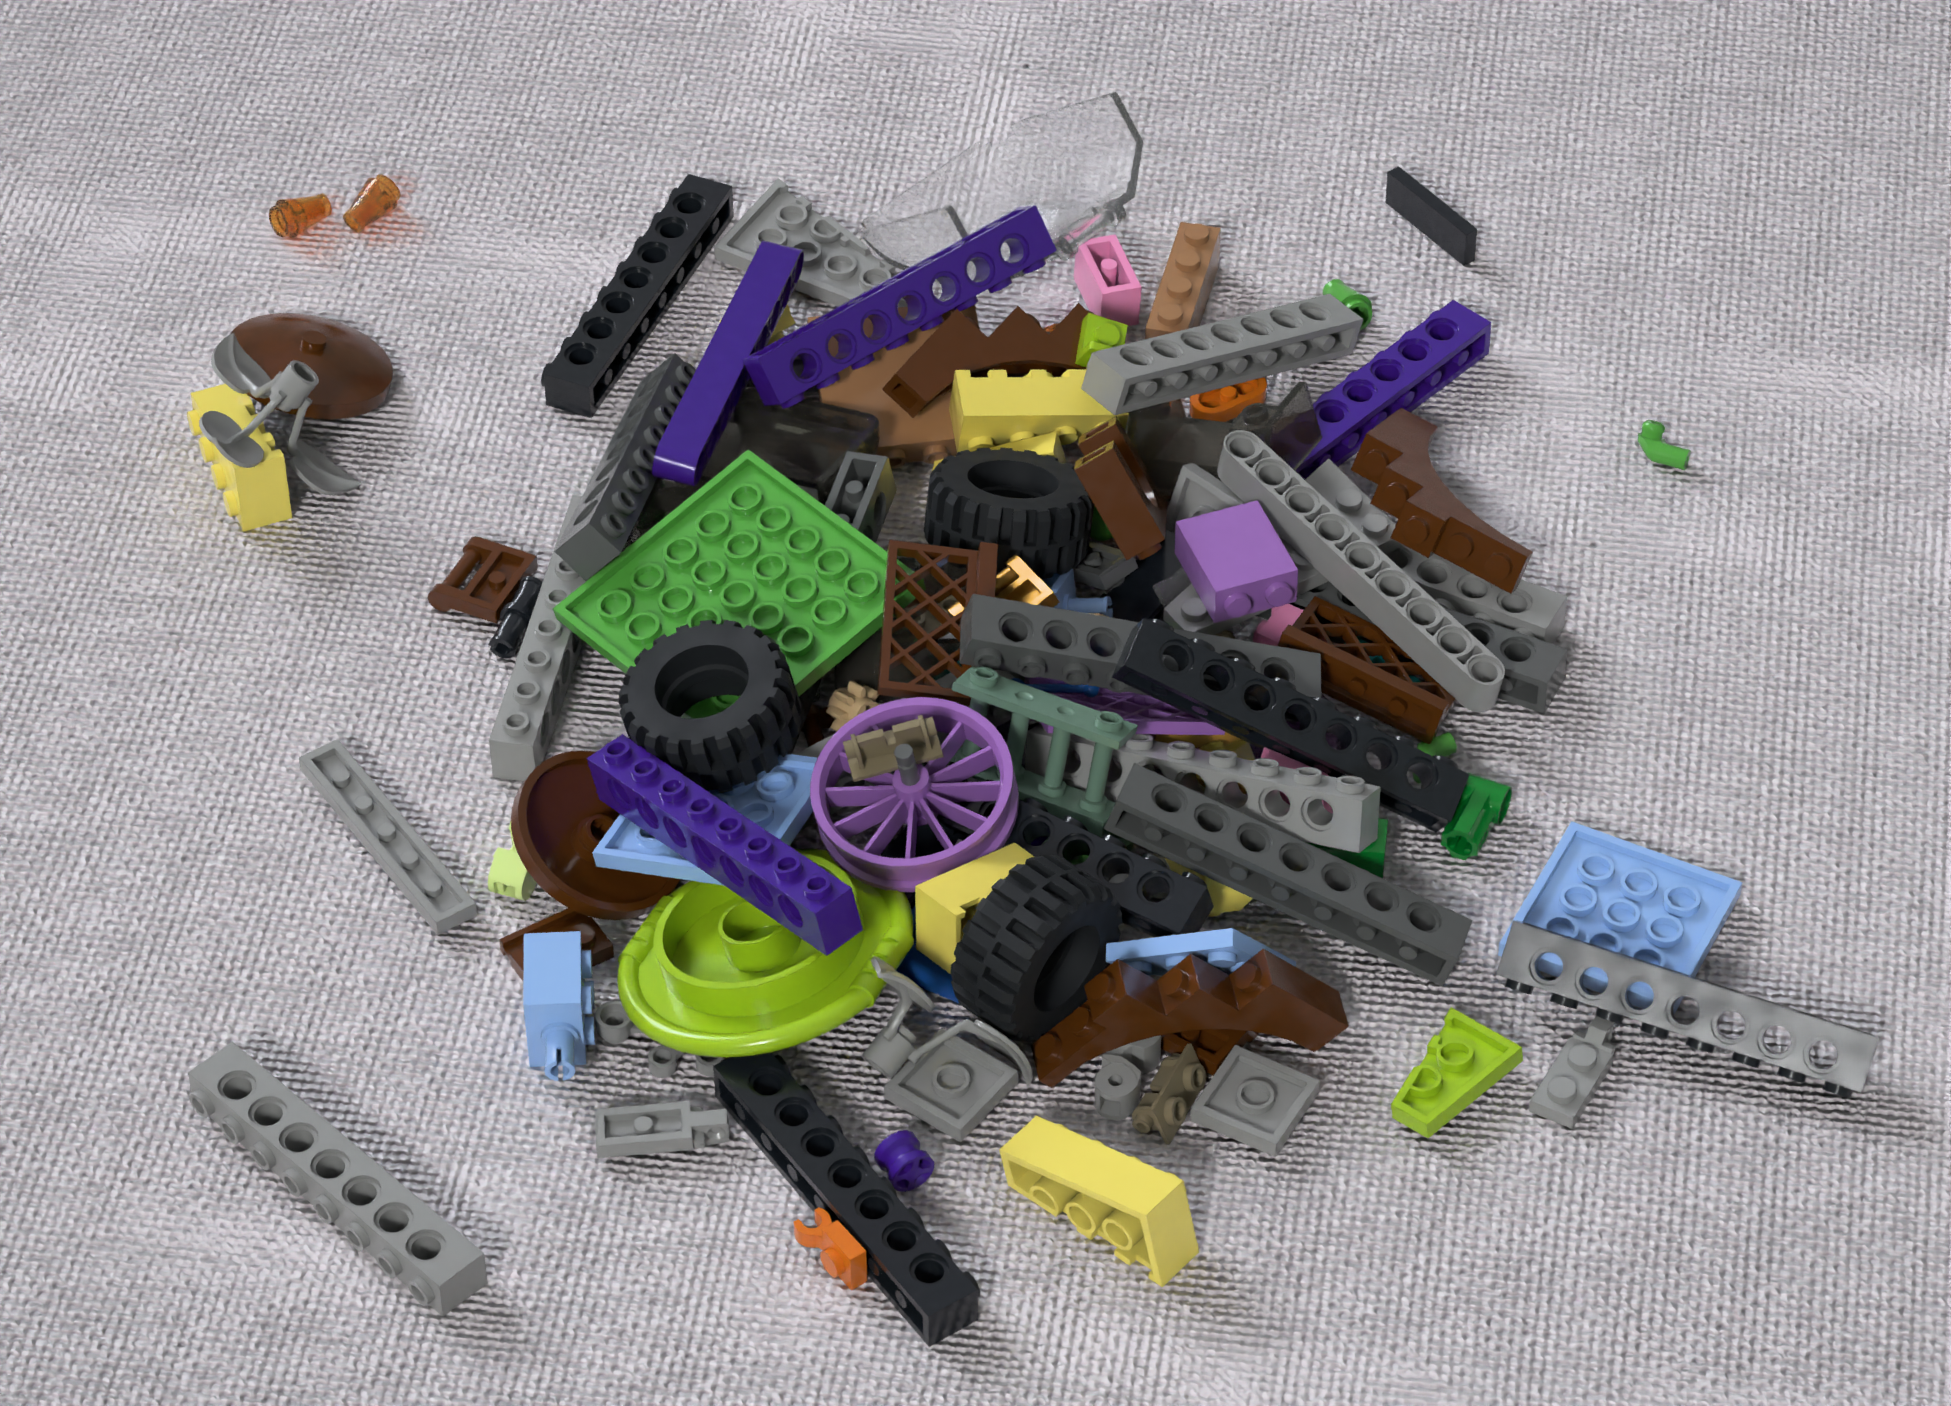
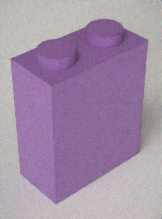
[1175,500,1298,623]

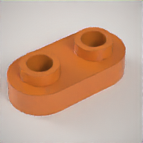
[1190,377,1267,426]

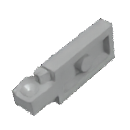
[1529,1016,1616,1129]
[595,1101,730,1158]

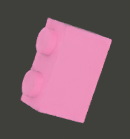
[1074,234,1142,326]

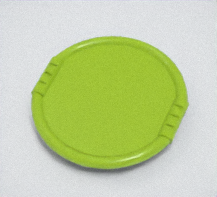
[617,848,914,1057]

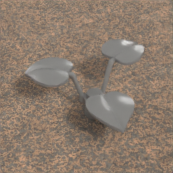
[199,333,361,495]
[862,956,1033,1087]

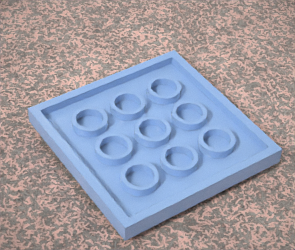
[592,754,817,886]
[1498,821,1742,1014]

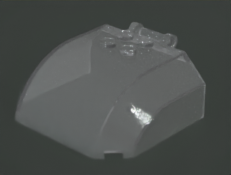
[856,92,1143,285]

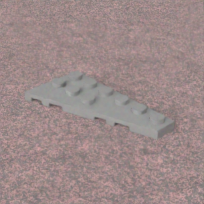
[714,178,939,308]
[1163,458,1404,635]

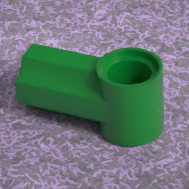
[1441,773,1512,860]

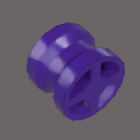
[874,1130,934,1192]

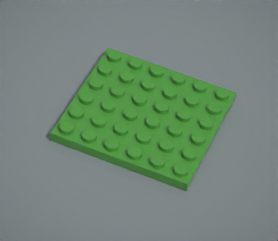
[553,449,926,719]

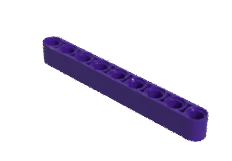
[652,241,804,486]

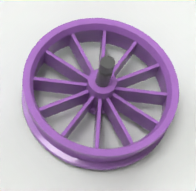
[810,697,1019,892]

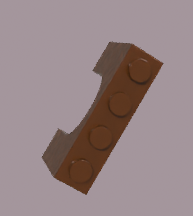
[1074,416,1167,560]

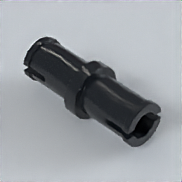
[488,576,543,659]

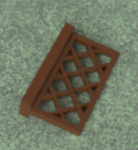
[877,539,998,707]
[1278,596,1457,744]

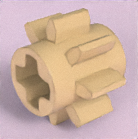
[826,681,879,732]

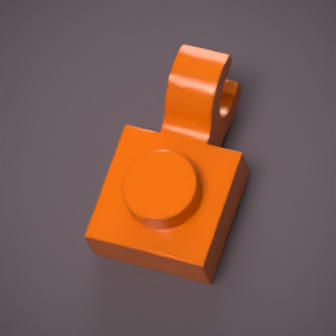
[794,1207,867,1291]

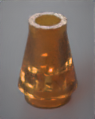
[343,174,401,232]
[269,193,332,238]

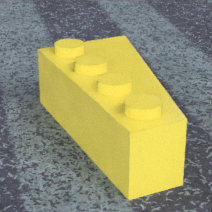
[949,369,1129,453]

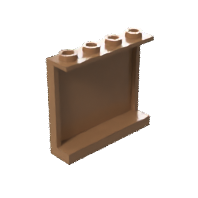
[807,304,979,472]

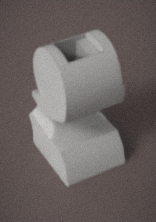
[1095,1035,1161,1120]

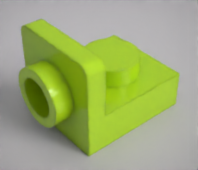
[1075,313,1128,367]

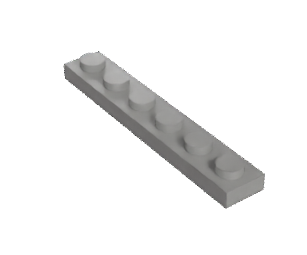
[299,739,477,935]

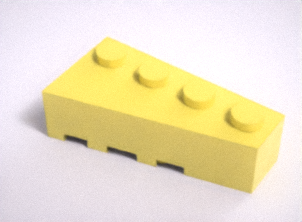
[187,384,292,532]
[999,1115,1199,1287]

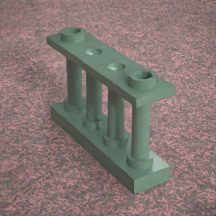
[950,666,1138,838]

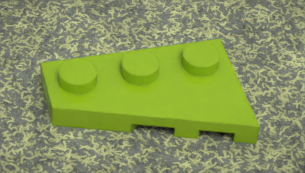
[1391,1007,1523,1138]

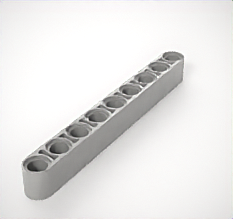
[1217,430,1505,712]

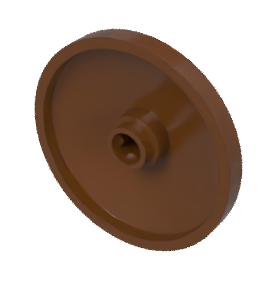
[230,313,393,419]
[511,751,680,920]

